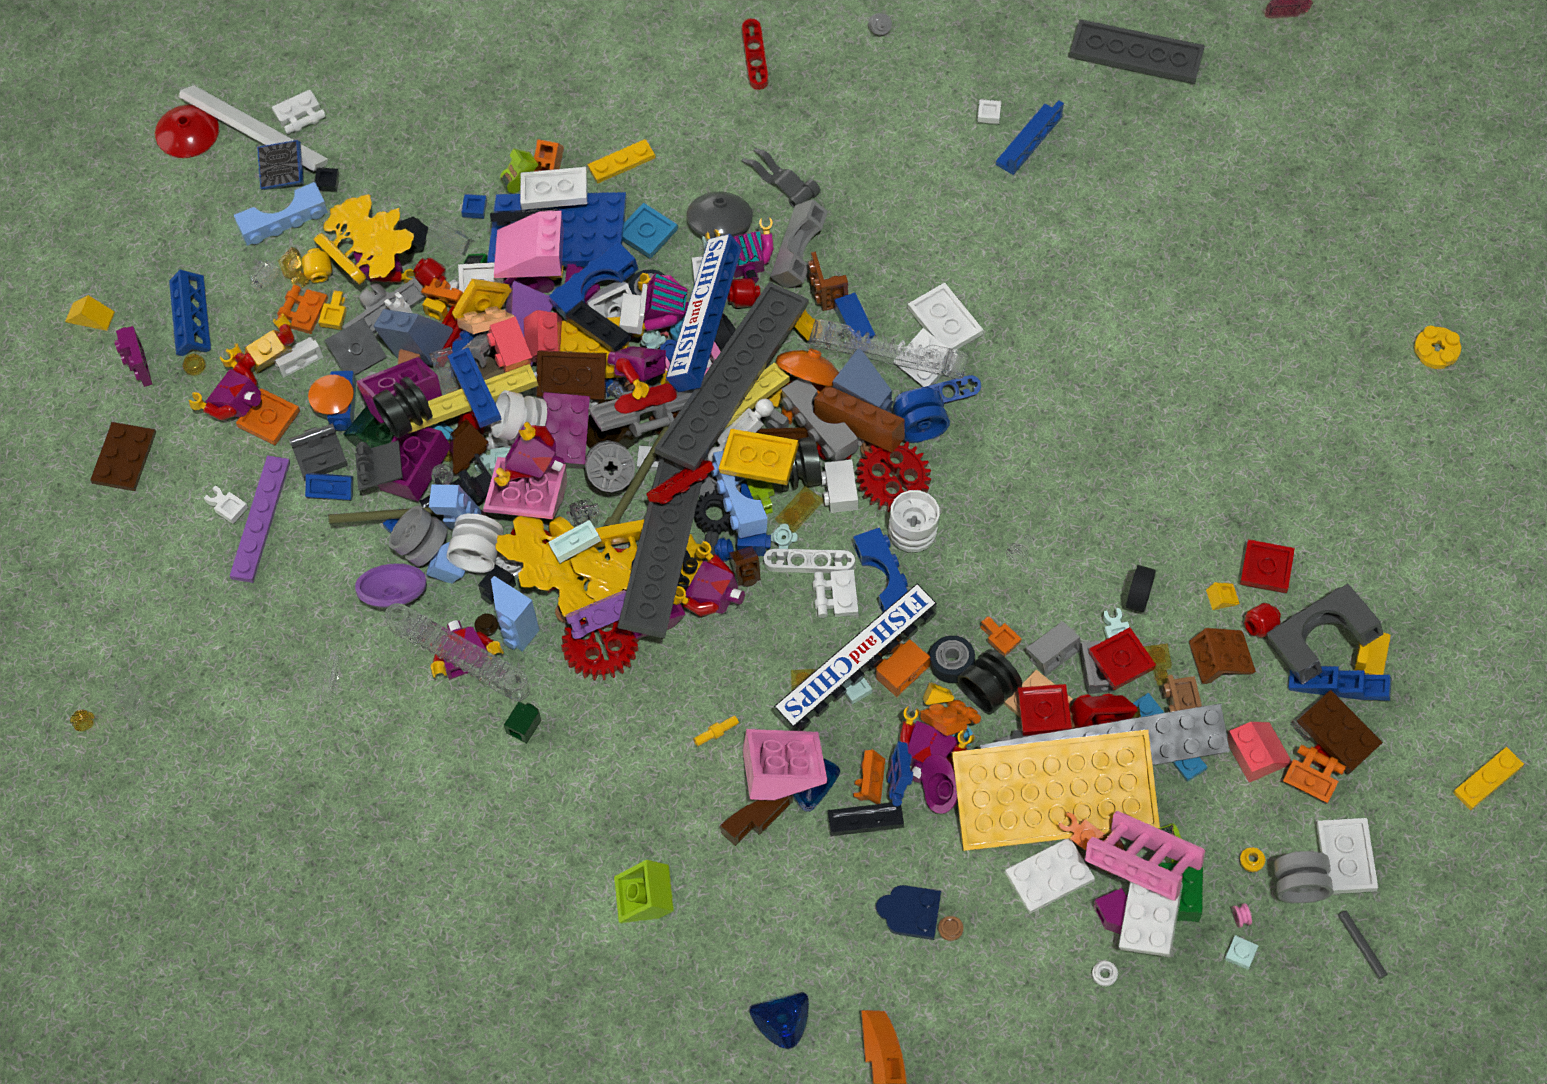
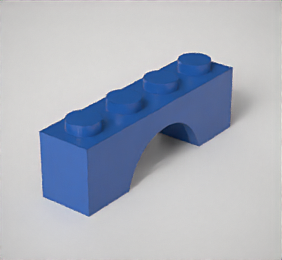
[549,241,638,321]
[853,527,908,613]

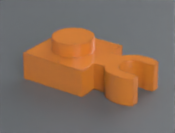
[1058,812,1105,851]

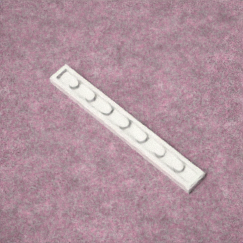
[179,85,328,171]

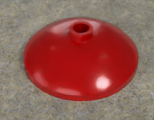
[155,104,219,158]

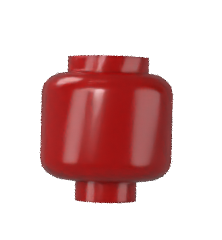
[413,258,447,287]
[728,278,760,308]
[1244,603,1281,638]

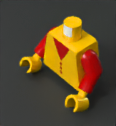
[226,313,294,373]

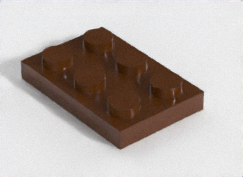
[537,350,607,399]
[90,422,156,491]
[1297,690,1383,774]

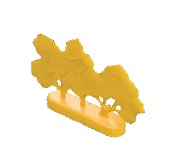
[313,194,414,285]
[496,516,607,620]
[570,519,705,602]

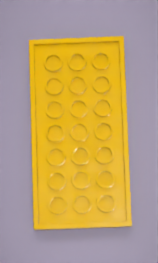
[952,729,1160,851]

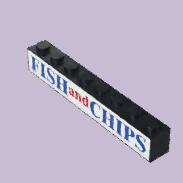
[774,583,937,731]

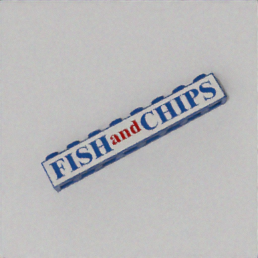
[666,234,742,392]

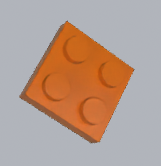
[236,388,300,445]

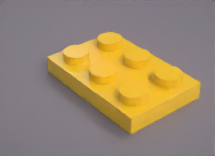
[719,429,799,485]

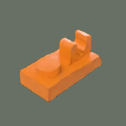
[421,278,463,307]
[854,750,885,804]

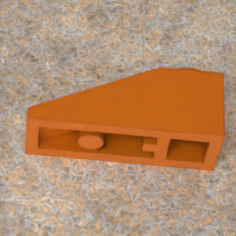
[534,139,564,171]

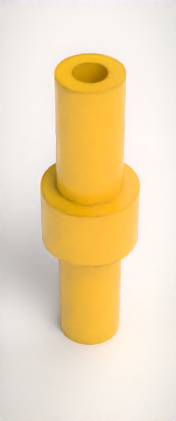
[693,715,739,747]

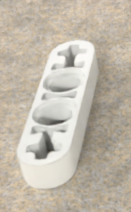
[764,549,855,573]

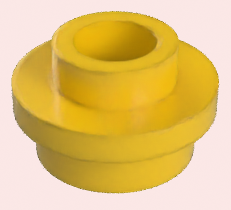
[1240,847,1265,872]

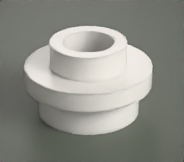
[1092,961,1118,986]

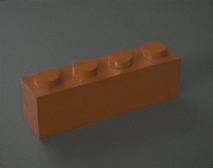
[814,386,905,452]

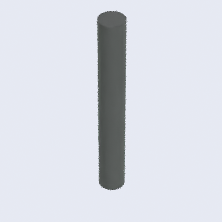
[1338,910,1388,980]

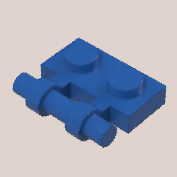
[887,741,913,806]

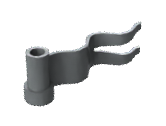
[741,147,821,208]

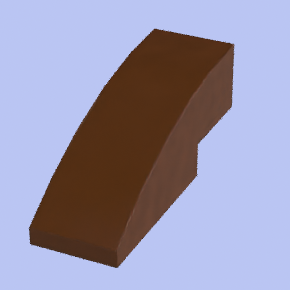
[720,794,793,846]

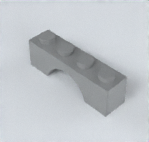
[770,199,828,288]
[781,378,858,461]

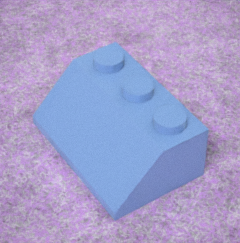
[491,576,539,651]

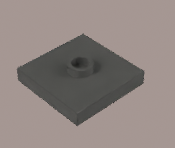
[324,318,387,375]

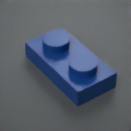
[305,473,353,500]

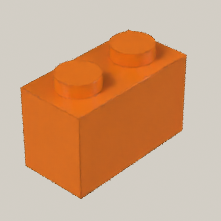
[876,639,930,697]

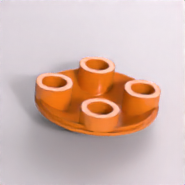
[308,375,354,415]

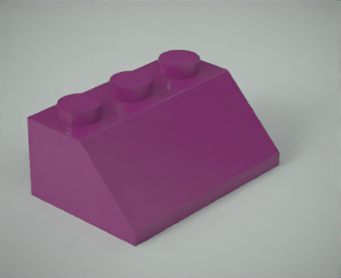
[357,357,442,423]

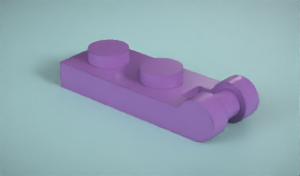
[565,590,626,639]

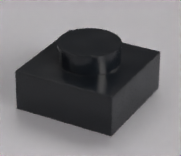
[315,167,339,191]

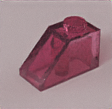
[1265,0,1313,19]

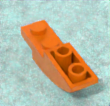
[862,1010,907,1084]

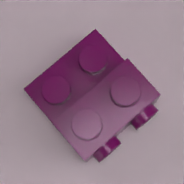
[114,326,153,387]

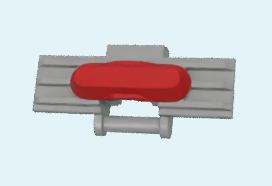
[588,383,695,437]

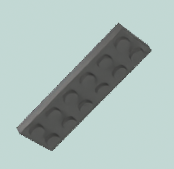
[1070,19,1205,84]

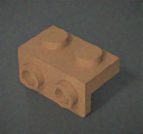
[1163,674,1202,712]

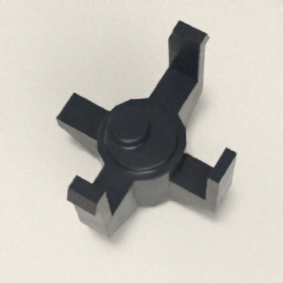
[435,453,492,504]

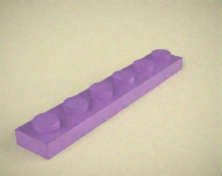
[230,455,290,583]

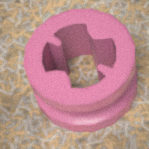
[1232,903,1252,928]

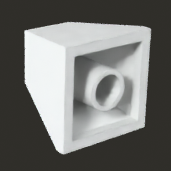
[587,281,632,318]

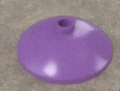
[355,564,426,608]

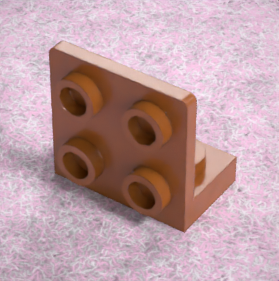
[808,251,848,311]
[1189,628,1256,684]

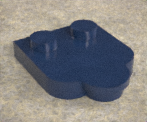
[876,885,941,940]

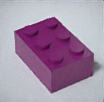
[542,392,590,468]
[377,427,450,501]

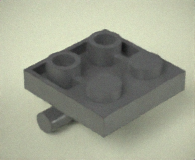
[289,423,348,481]

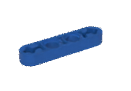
[894,375,981,404]

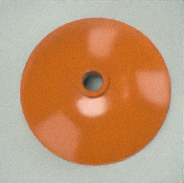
[776,349,839,386]

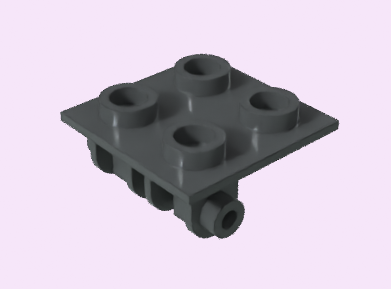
[355,441,403,491]

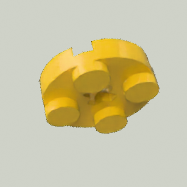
[1414,325,1461,369]

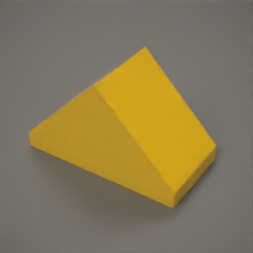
[65,295,115,331]

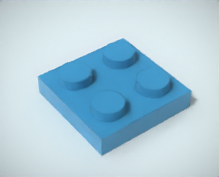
[623,203,678,259]

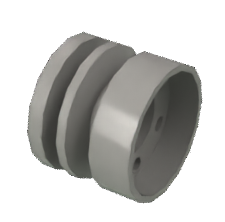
[584,440,635,492]

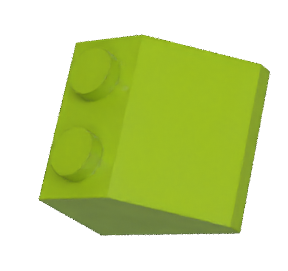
[614,860,674,923]

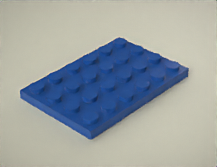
[487,192,627,267]

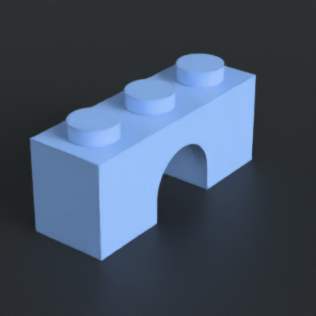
[429,484,481,529]

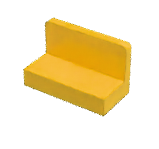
[1354,633,1391,675]

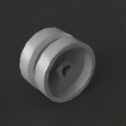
[389,505,447,566]
[1274,851,1334,903]

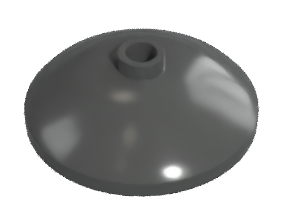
[687,191,753,238]

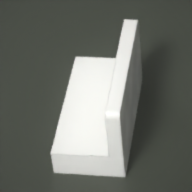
[619,284,648,334]
[275,337,323,378]

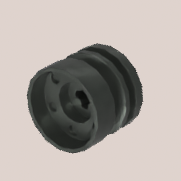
[373,376,433,438]
[781,436,822,491]
[958,649,1023,714]

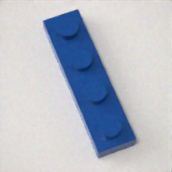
[447,347,502,428]

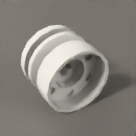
[491,390,547,441]
[888,490,940,552]
[447,513,504,573]

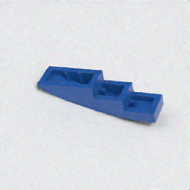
[1289,666,1392,701]

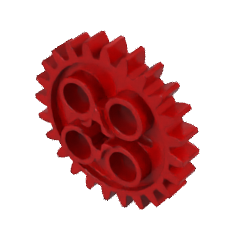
[856,442,931,512]
[561,619,639,680]

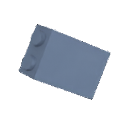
[373,309,453,365]
[833,348,893,414]

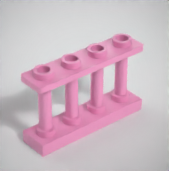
[1085,811,1205,901]

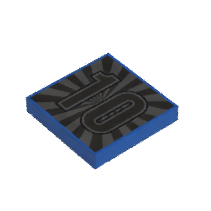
[257,140,304,190]

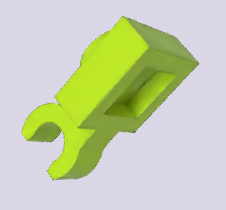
[745,478,775,514]

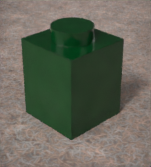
[504,701,542,744]

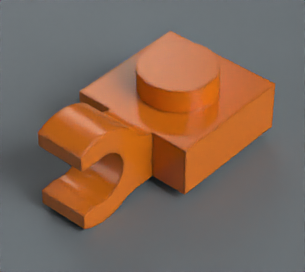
[980,616,1022,657]

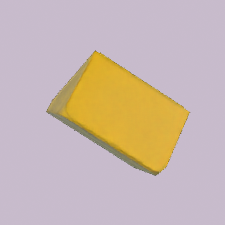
[1206,582,1240,610]
[923,682,954,705]

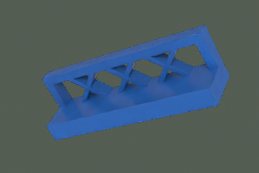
[996,100,1064,175]
[169,269,211,356]

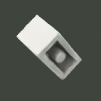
[821,459,858,513]

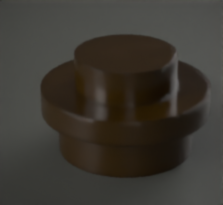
[474,613,498,636]

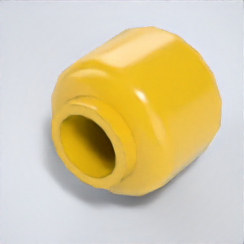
[302,248,332,283]

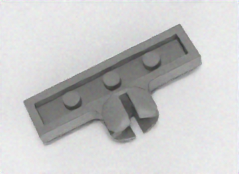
[342,277,426,334]

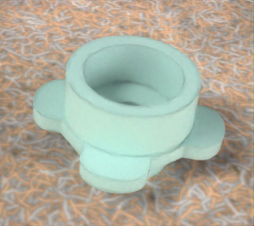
[641,330,666,349]
[771,524,798,549]

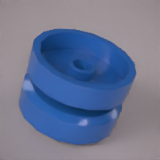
[893,388,950,443]

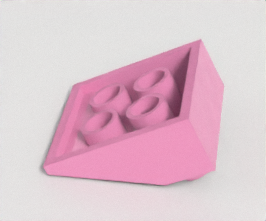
[494,211,564,278]
[483,457,567,519]
[743,729,827,800]

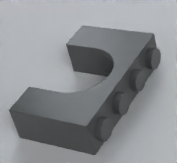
[1267,583,1383,685]

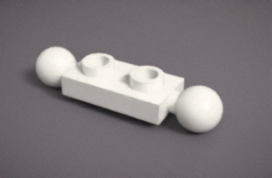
[708,399,774,462]

